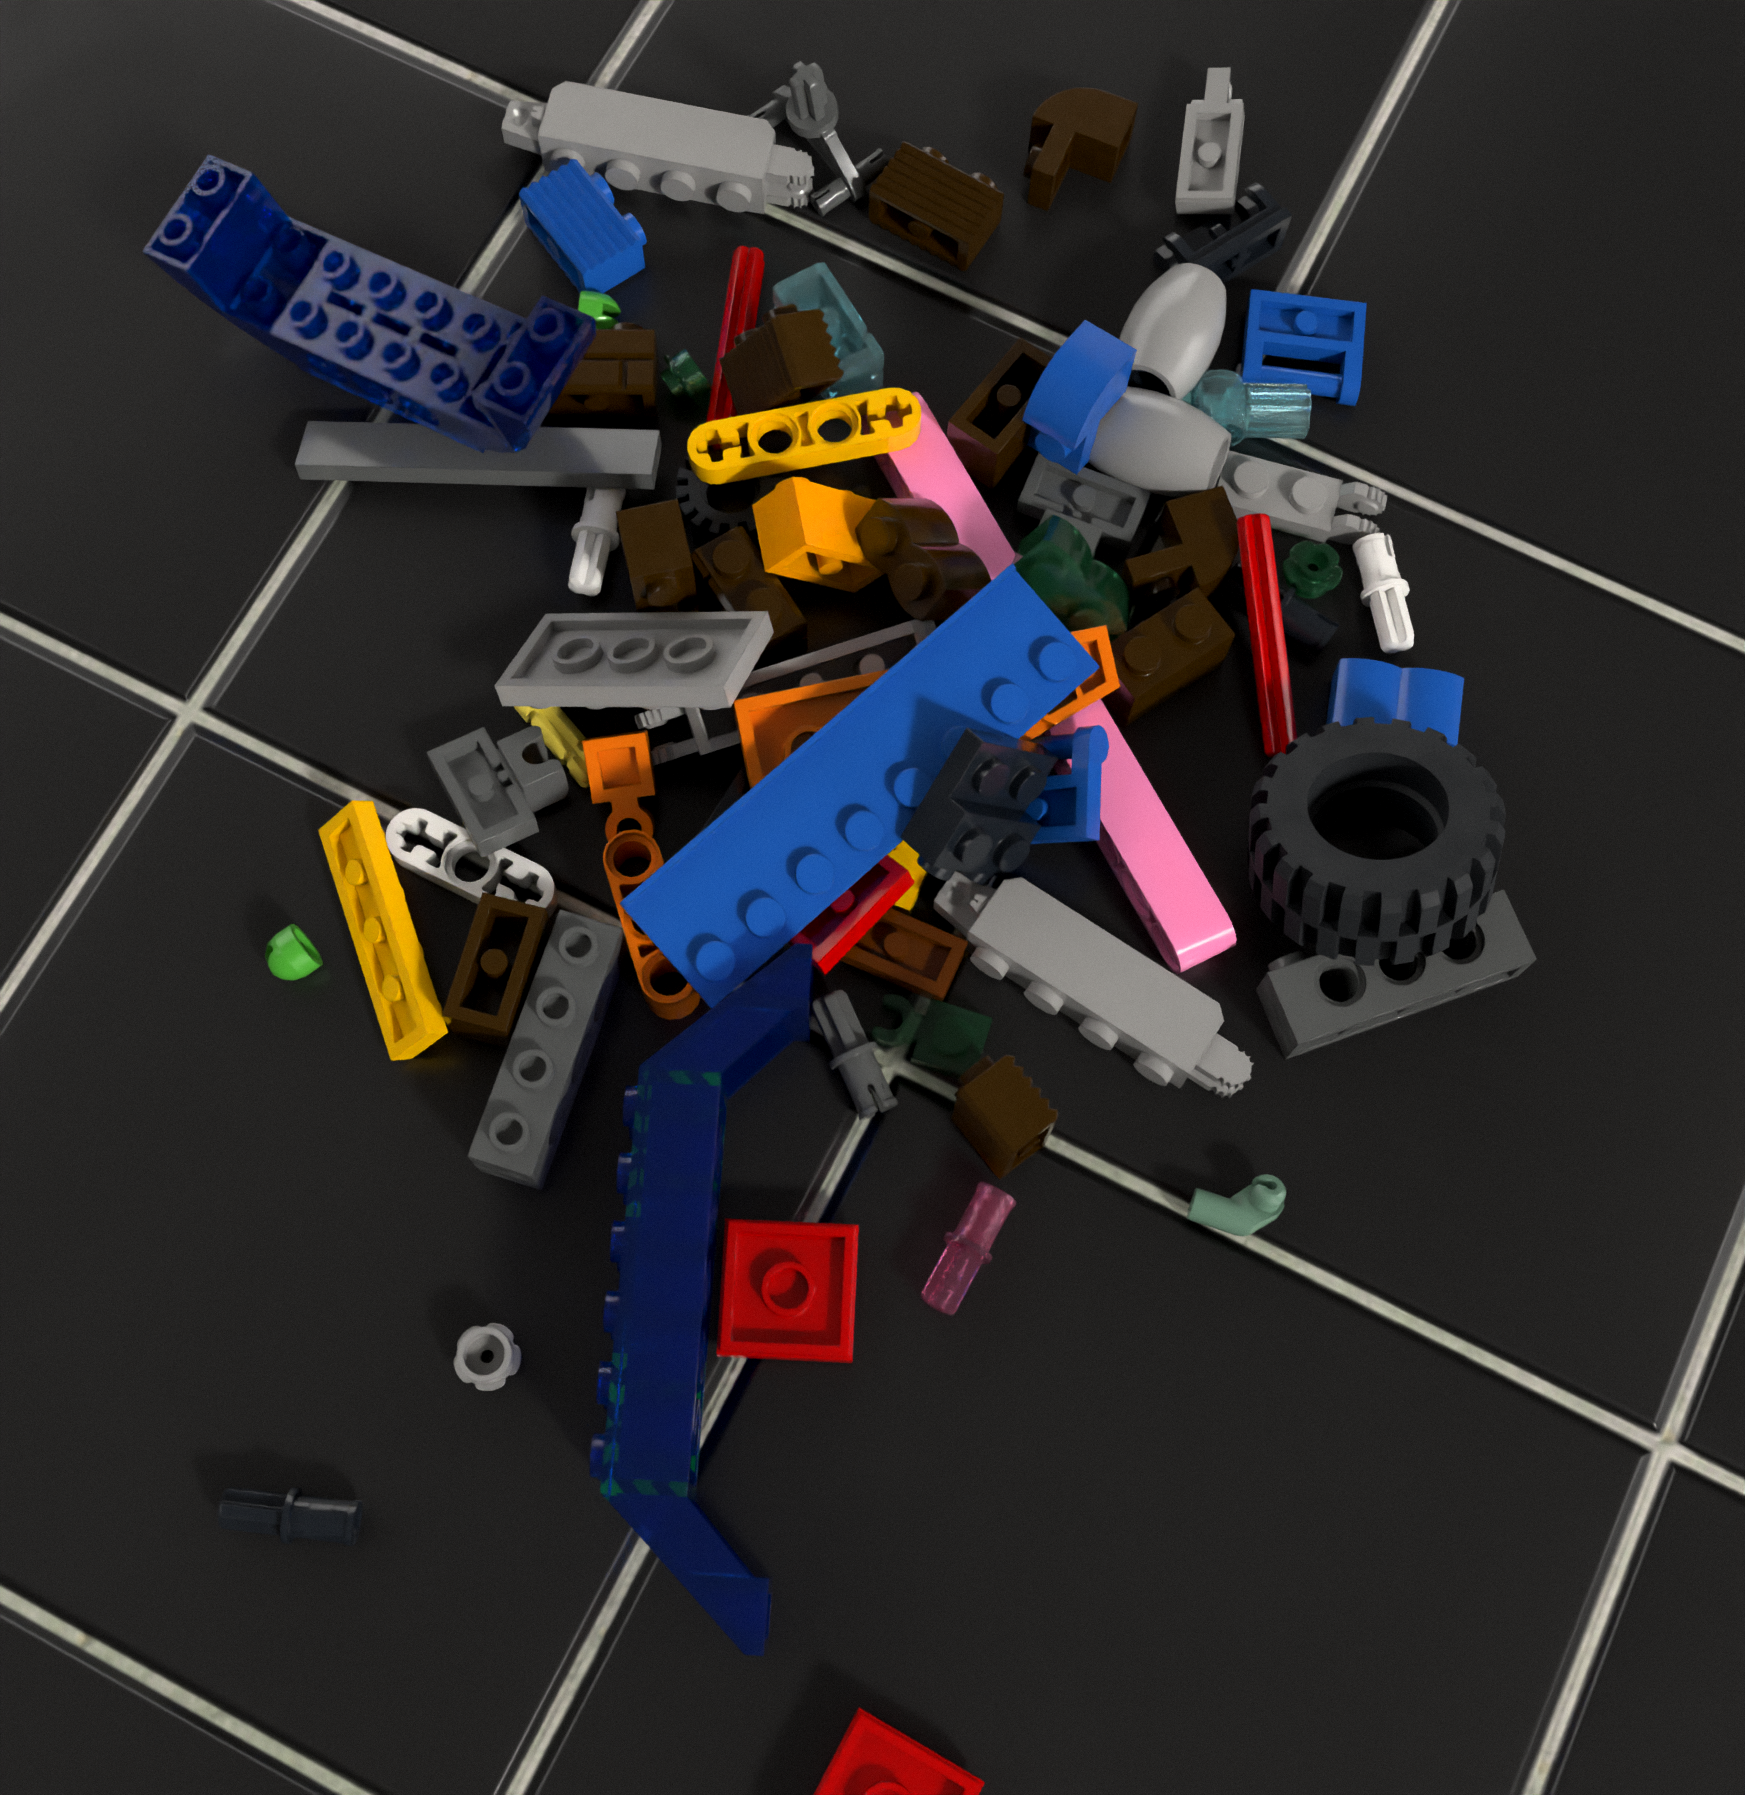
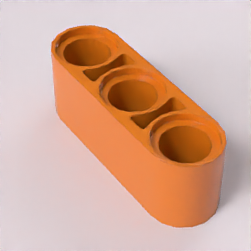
[603,829,701,1020]

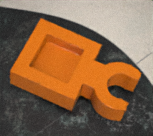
[582,730,657,841]

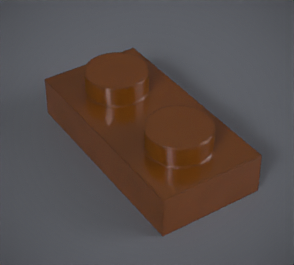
[840,908,968,1004]

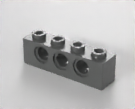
[1255,890,1537,1059]
[467,909,629,1191]

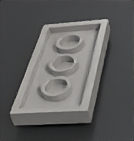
[495,611,774,710]

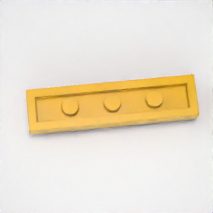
[318,800,448,1061]

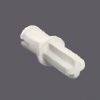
[568,488,626,596]
[1352,533,1415,654]

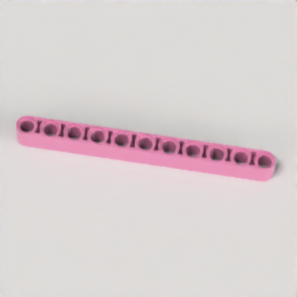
[861,392,1237,974]

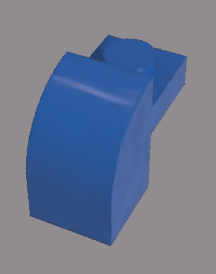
[1022,320,1137,475]

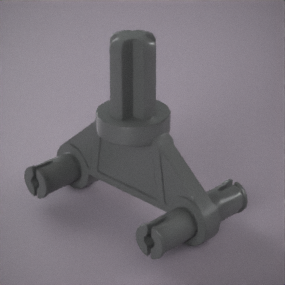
[748,61,890,217]

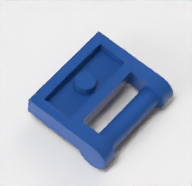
[1238,289,1367,406]
[1025,725,1109,844]

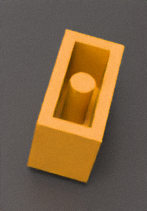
[752,476,885,593]

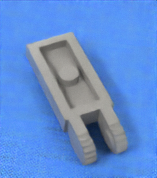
[1217,450,1387,545]

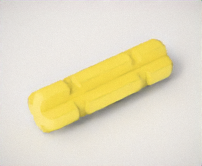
[514,706,590,788]

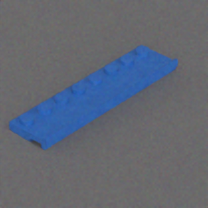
[620,563,1100,1009]

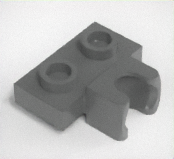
[1016,453,1151,583]
[427,726,569,858]

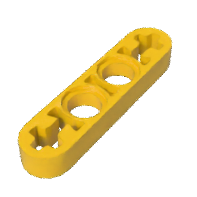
[687,388,921,484]

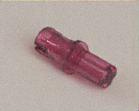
[921,1182,1017,1315]

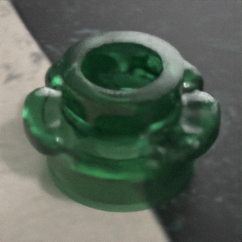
[660,348,712,405]
[1283,541,1343,599]

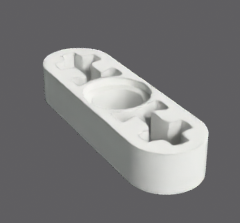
[386,808,558,917]

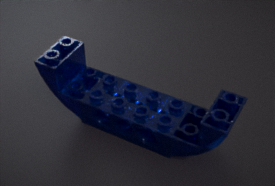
[143,154,596,453]

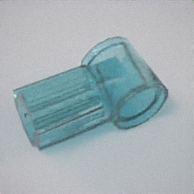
[1191,369,1312,447]

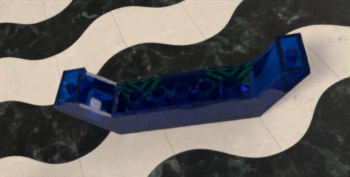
[590,943,814,1656]

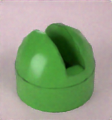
[578,290,621,329]
[265,924,323,980]

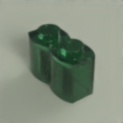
[1012,514,1133,642]

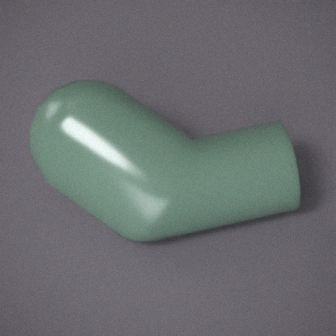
[1186,1174,1286,1236]

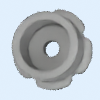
[454,1323,521,1391]

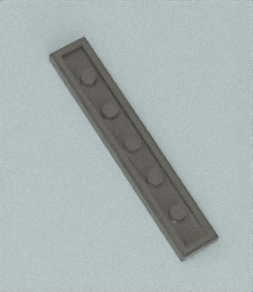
[295,421,662,489]

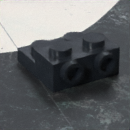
[900,728,1058,886]

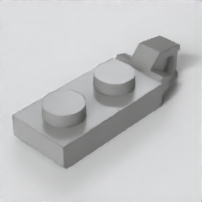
[1175,67,1245,214]

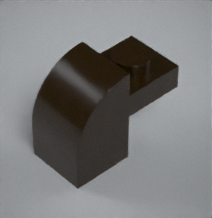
[1023,87,1139,211]
[1118,485,1239,608]

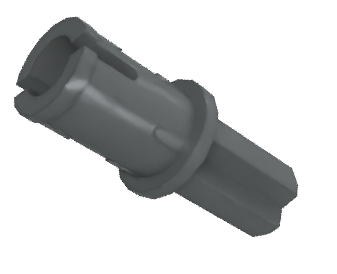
[811,990,898,1121]

